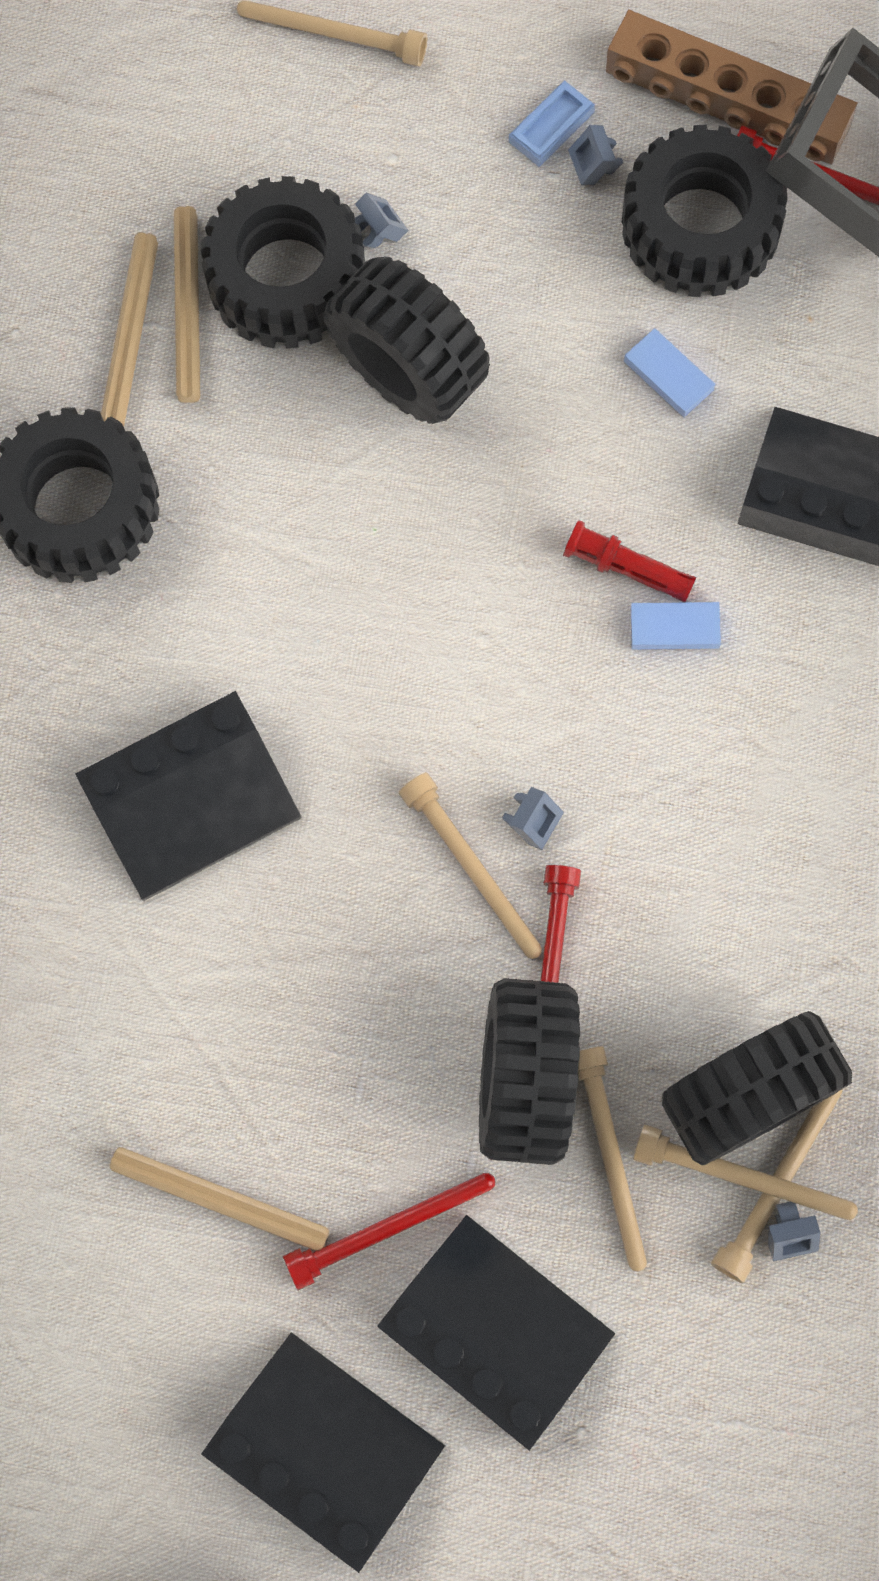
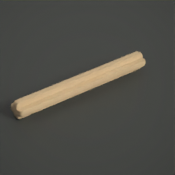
[174,206,200,403]
[101,232,158,426]
[110,1147,329,1251]

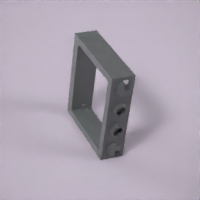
[766,28,879,257]

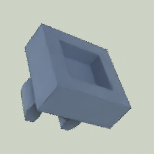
[568,125,624,185]
[355,192,409,249]
[502,787,564,850]
[768,1202,821,1262]

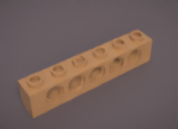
[606,9,858,165]

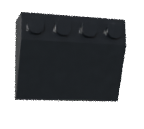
[738,407,879,566]
[75,691,302,901]
[377,1215,616,1451]
[201,1332,446,1573]

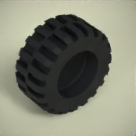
[621,124,788,297]
[200,176,365,349]
[324,256,490,424]
[0,407,160,583]
[478,978,580,1165]
[662,1011,852,1166]

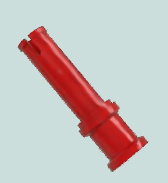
[563,520,697,602]

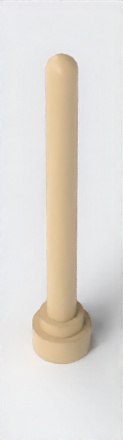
[237,0,428,67]
[399,772,542,959]
[578,1046,647,1272]
[711,1089,843,1284]
[634,1124,858,1220]

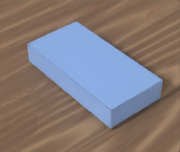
[509,80,595,167]
[624,328,715,418]
[630,602,721,650]

